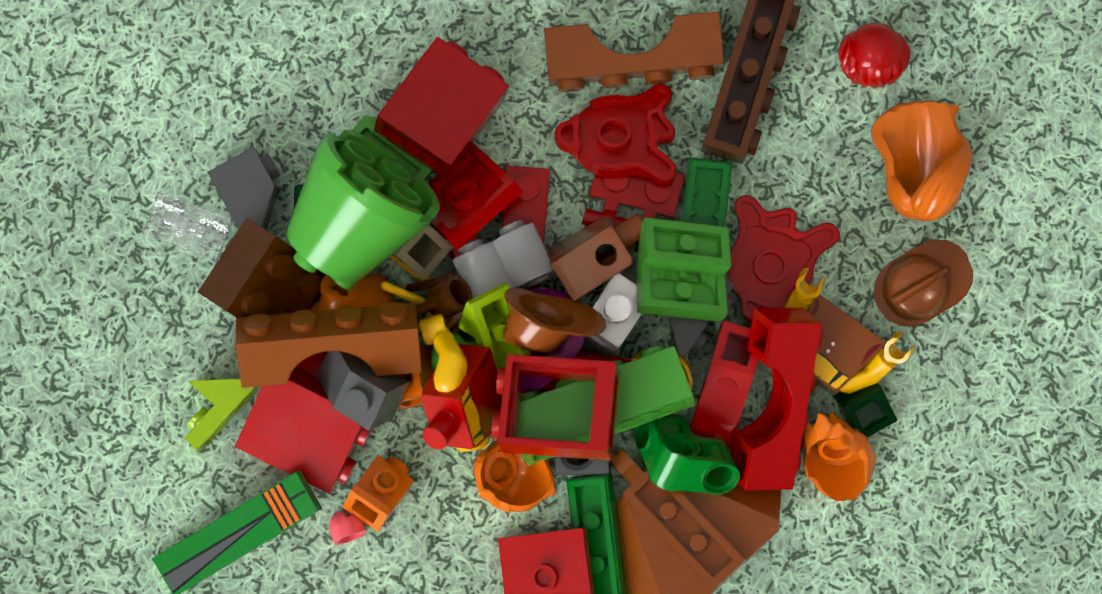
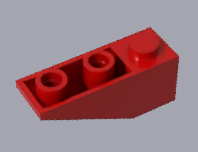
[689,321,759,449]

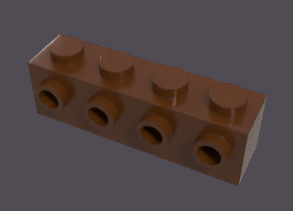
[701,0,801,164]

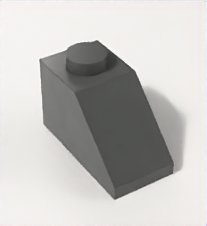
[207,147,280,230]
[317,351,410,431]

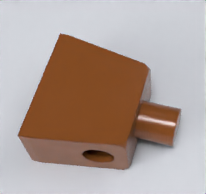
[548,213,642,301]

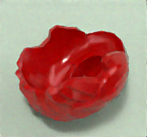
[838,22,911,89]

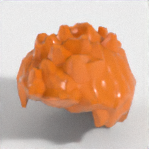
[802,413,877,501]

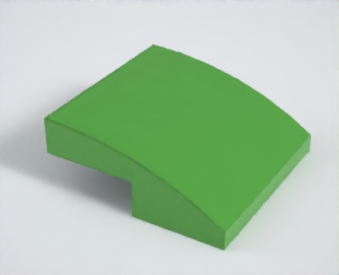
[637,217,731,322]

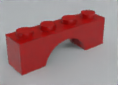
[730,307,823,491]

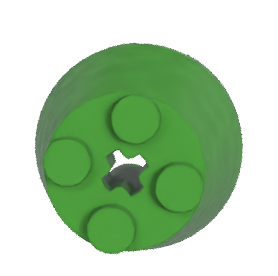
[286,129,440,290]

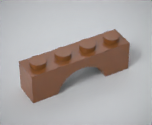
[544,12,724,92]
[235,302,422,388]

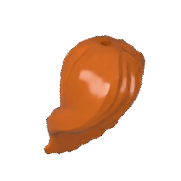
[871,101,973,221]

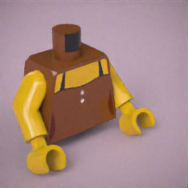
[785,268,915,398]

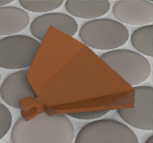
[609,448,781,594]

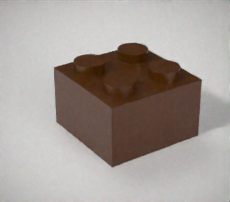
[198,218,326,318]

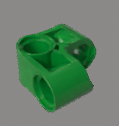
[635,414,740,495]

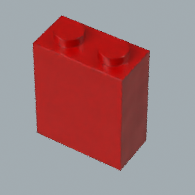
[374,36,509,180]
[234,367,373,494]

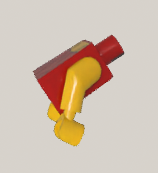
[420,314,503,452]

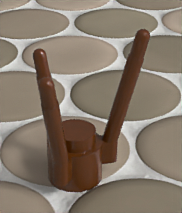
[406,272,473,351]

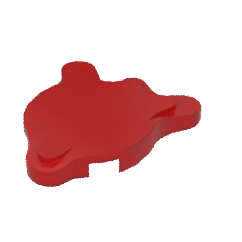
[554,84,677,185]
[727,195,840,323]

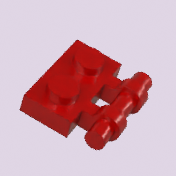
[581,173,685,244]

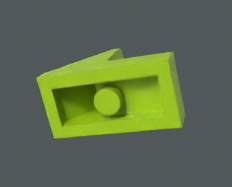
[459,282,531,372]
[184,379,261,451]

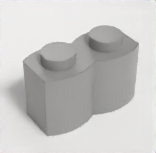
[452,220,557,299]

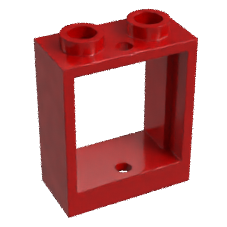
[492,354,620,461]

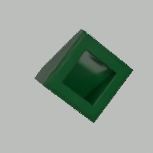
[834,383,898,437]

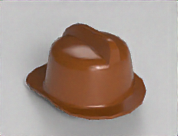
[874,240,973,327]
[503,288,606,353]

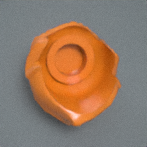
[473,439,556,513]

